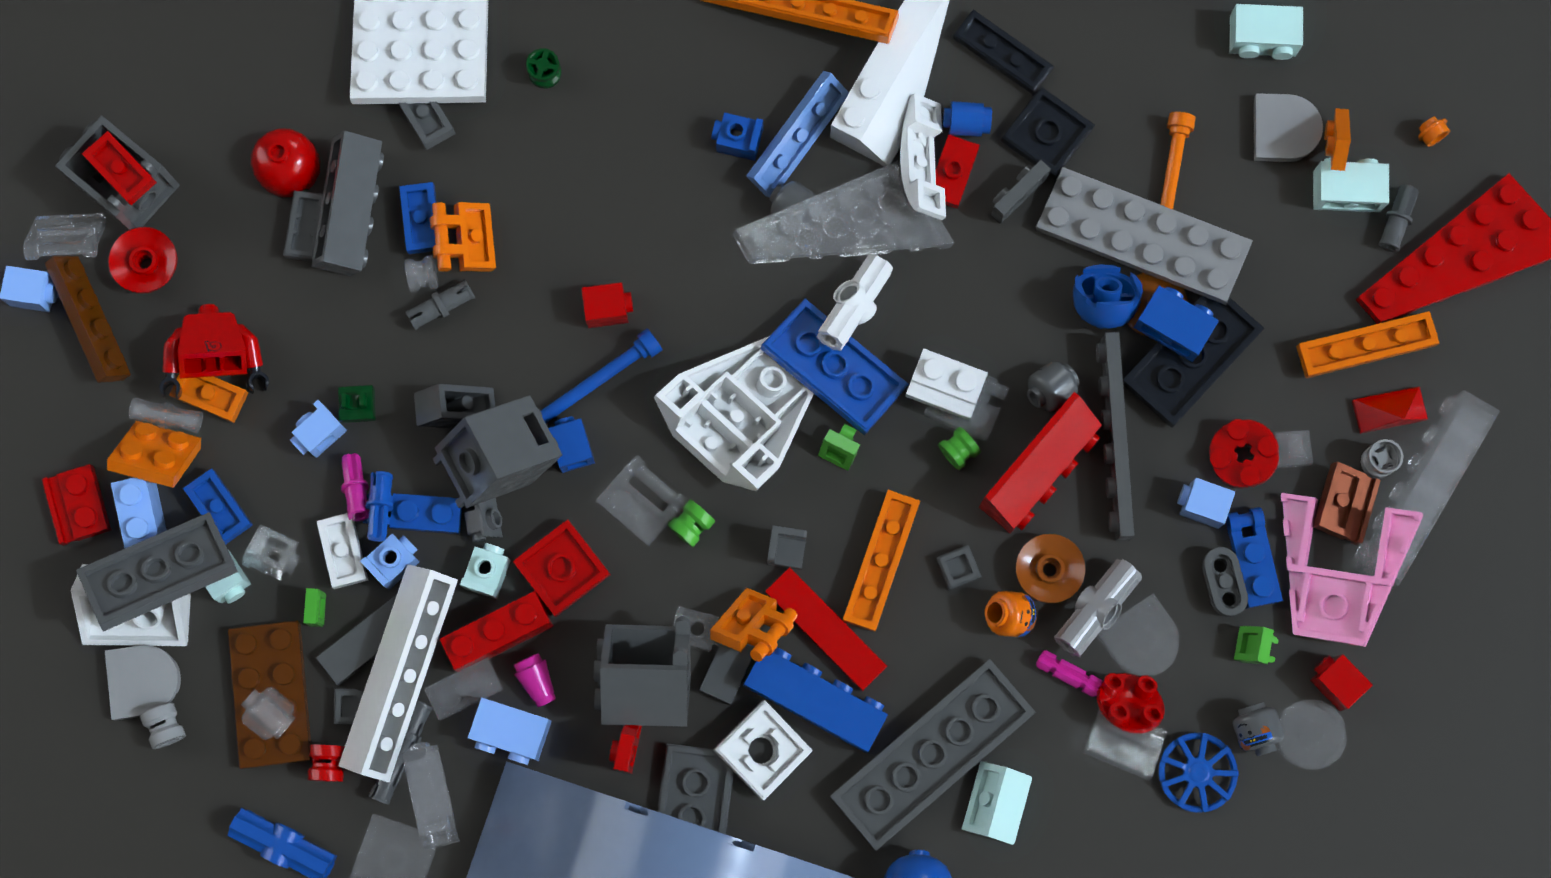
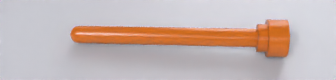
[1160,112,1196,209]

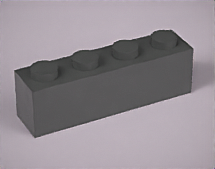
[311,131,384,276]

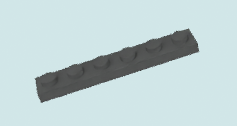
[1096,332,1134,541]

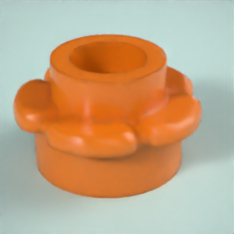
[1418,116,1450,147]

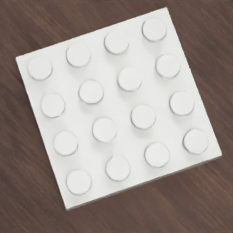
[350,0,488,104]

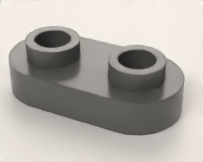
[1202,547,1248,617]

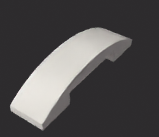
[900,93,946,220]

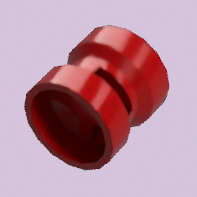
[307,744,345,782]

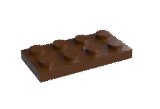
[228,620,312,769]

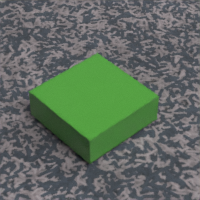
[303,588,326,627]

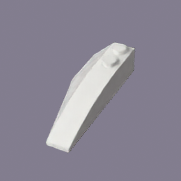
[830,0,950,168]

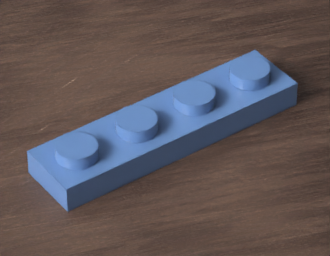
[746,71,849,197]

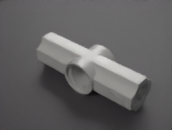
[1054,559,1142,657]

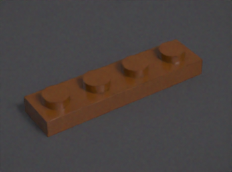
[45,256,131,383]

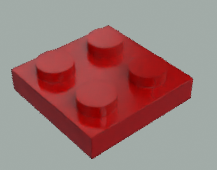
[513,519,611,617]

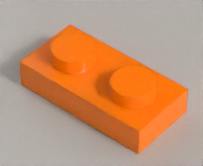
[1324,108,1351,171]
[169,373,249,423]

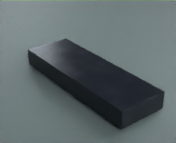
[953,9,1054,95]

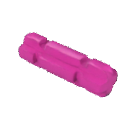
[1036,650,1103,697]

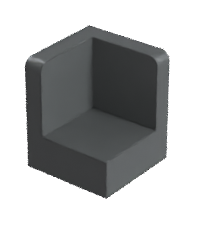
[767,525,807,570]

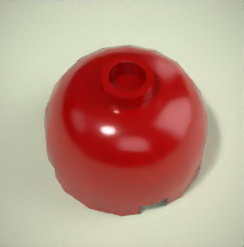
[251,128,321,197]

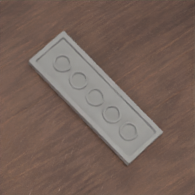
[1036,167,1253,305]

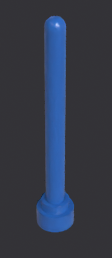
[541,328,663,423]

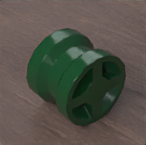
[526,48,562,89]

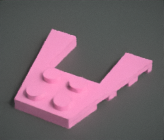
[1281,493,1423,647]

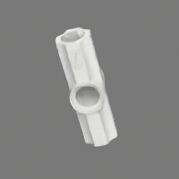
[817,254,893,351]

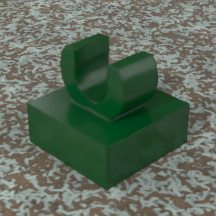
[338,385,376,423]

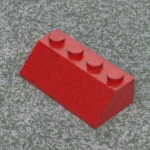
[979,392,1102,534]

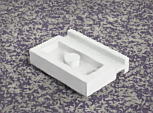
[905,348,988,421]

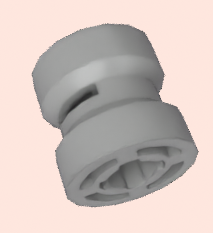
[1360,439,1404,479]
[140,703,186,749]

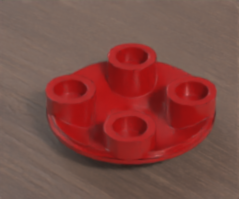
[1097,673,1165,734]

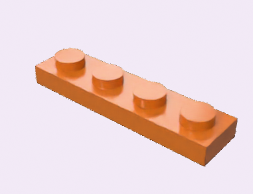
[1296,311,1440,378]
[843,490,920,632]

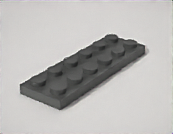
[830,659,1036,851]

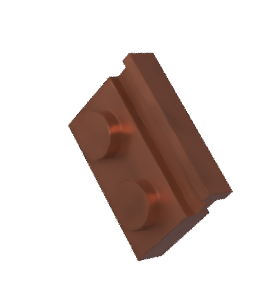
[1312,462,1381,545]

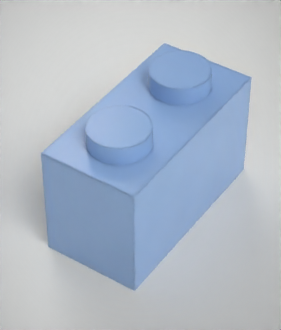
[111,477,167,548]
[468,697,552,765]

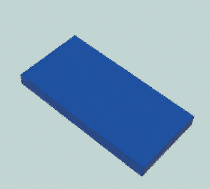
[760,299,909,436]

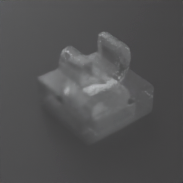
[1273,430,1313,468]

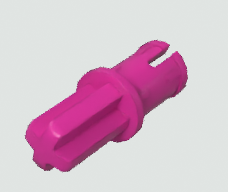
[341,453,369,521]

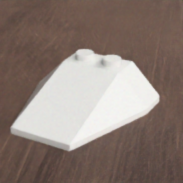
[654,336,814,491]

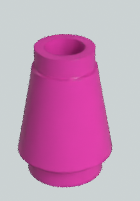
[514,653,556,708]

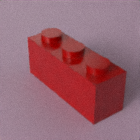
[439,591,554,674]

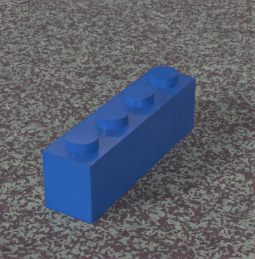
[744,647,888,753]

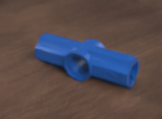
[227,808,337,878]

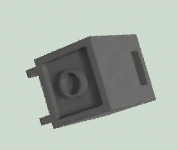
[55,115,180,230]
[433,395,563,508]
[594,616,691,727]

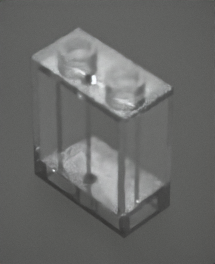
[402,742,460,850]

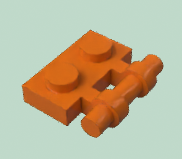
[430,202,496,272]
[710,588,798,662]

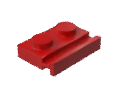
[42,464,111,546]

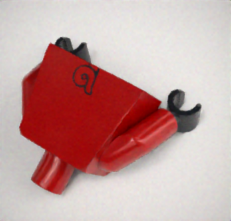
[159,304,269,399]

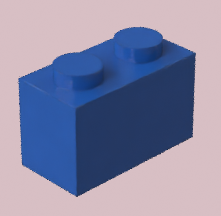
[1133,285,1219,362]

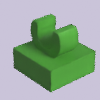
[818,424,860,471]
[1234,626,1278,664]

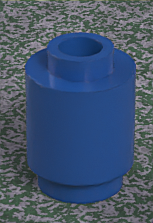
[943,101,992,137]

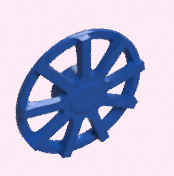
[1158,733,1239,813]

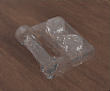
[23,213,106,260]
[596,455,689,546]

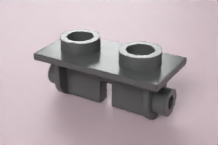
[464,498,503,542]

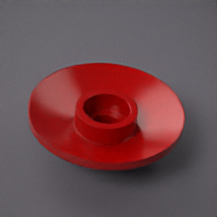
[108,227,177,294]

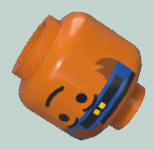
[985,591,1037,637]

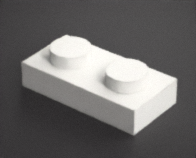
[317,513,368,589]

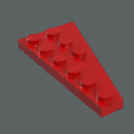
[1356,173,1551,324]

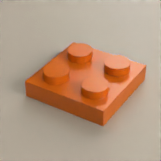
[107,421,201,488]

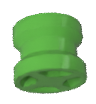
[938,427,981,471]

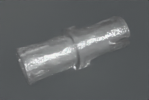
[129,397,203,433]

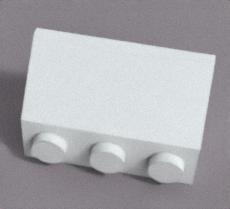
[71,564,191,646]

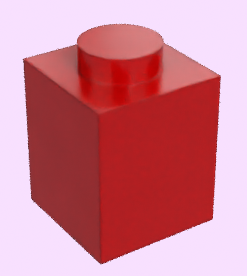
[582,282,634,328]
[1310,654,1373,711]

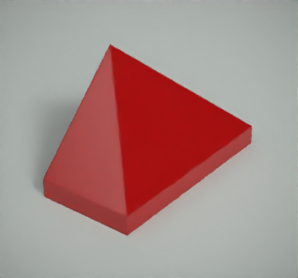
[1352,386,1428,434]

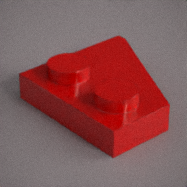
[609,725,642,774]

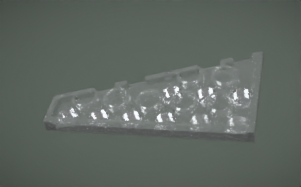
[733,160,954,264]

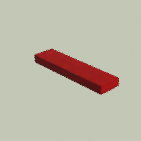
[765,567,888,692]

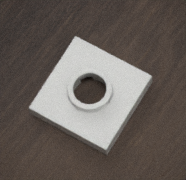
[713,700,813,801]

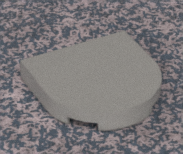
[1254,93,1323,162]
[105,645,181,721]

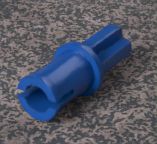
[365,471,393,542]

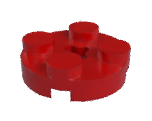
[1210,419,1279,489]

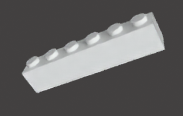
[338,564,458,782]

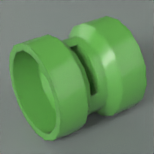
[667,499,715,548]

